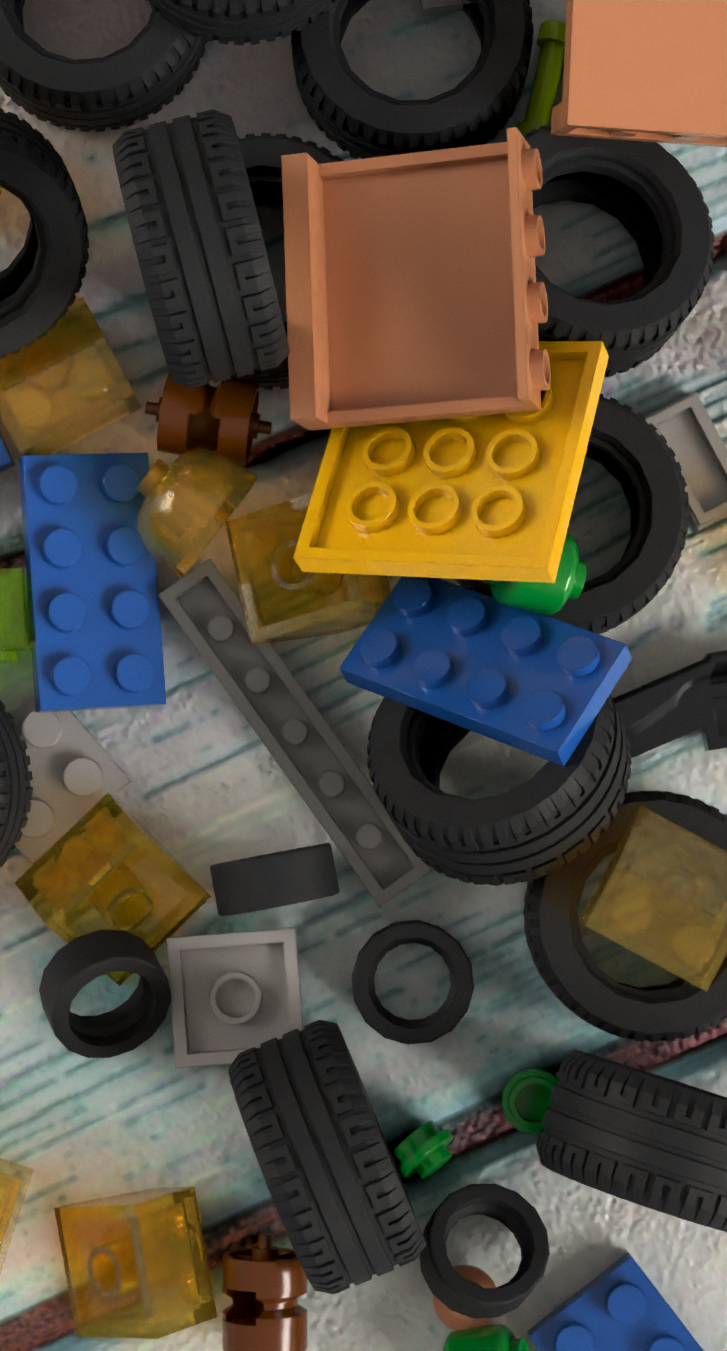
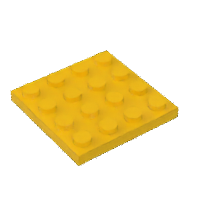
[293,341,609,583]

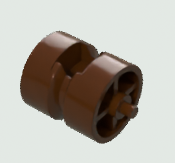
[145,373,272,466]
[222,1234,308,1351]

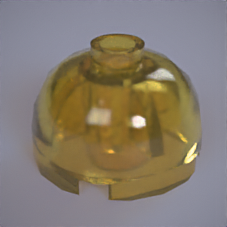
[136,449,258,579]

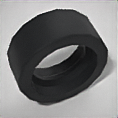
[210,843,340,916]
[351,920,474,1045]
[39,930,171,1058]
[419,1184,550,1319]

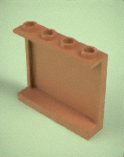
[551,0,727,147]
[281,127,551,430]

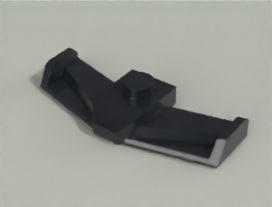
[612,650,727,758]

